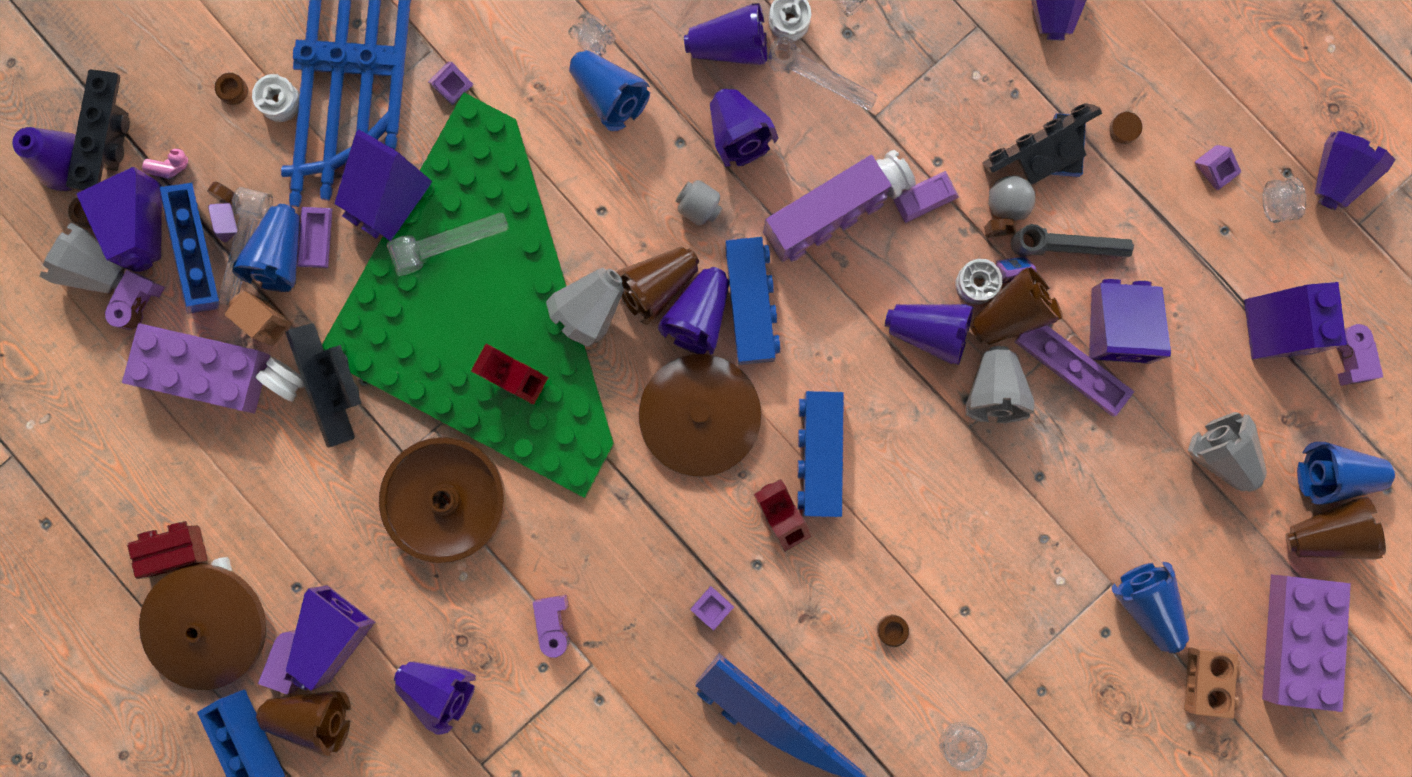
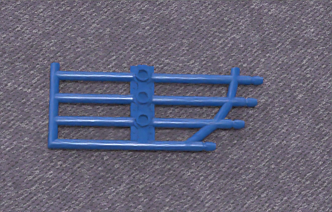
[281,0,411,207]

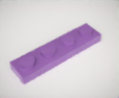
[1015,326,1134,417]

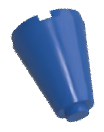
[569,50,650,131]
[232,204,300,292]
[1297,442,1395,504]
[1112,562,1189,653]

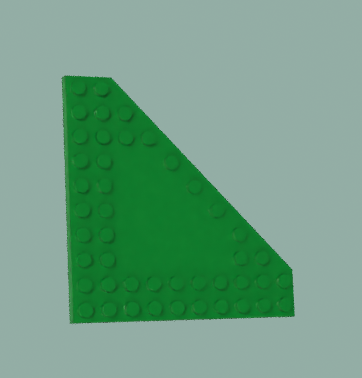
[322,92,614,498]

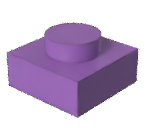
[690,586,734,631]

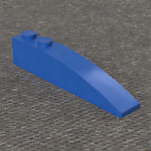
[695,653,867,777]

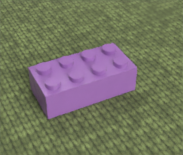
[763,154,892,262]
[122,323,270,414]
[1262,574,1351,712]

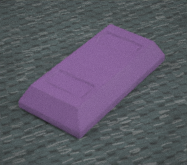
[893,171,959,223]
[297,207,333,268]

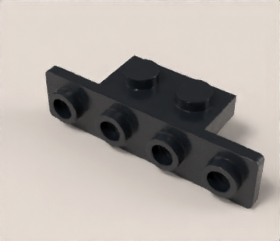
[66,69,130,190]
[982,103,1102,185]
[285,323,362,448]

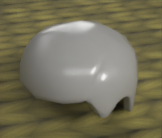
[988,175,1035,221]

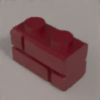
[127,521,208,579]

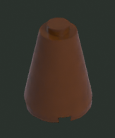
[616,247,699,325]
[971,267,1063,345]
[1285,496,1386,560]
[256,691,351,756]

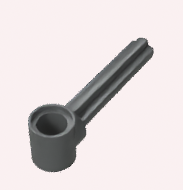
[1011,224,1134,257]

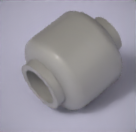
[676,180,722,225]

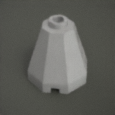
[39,223,125,294]
[546,268,624,347]
[966,346,1034,423]
[1188,412,1267,492]

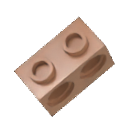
[224,290,293,346]
[1184,647,1241,719]

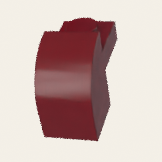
[471,344,549,405]
[754,479,812,552]

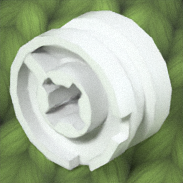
[769,0,812,42]
[252,74,300,122]
[876,150,916,199]
[955,259,1002,305]
[256,357,304,402]

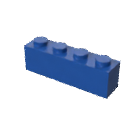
[160,183,219,314]
[725,237,780,365]
[797,391,844,517]
[197,689,285,777]

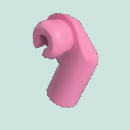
[142,149,188,179]

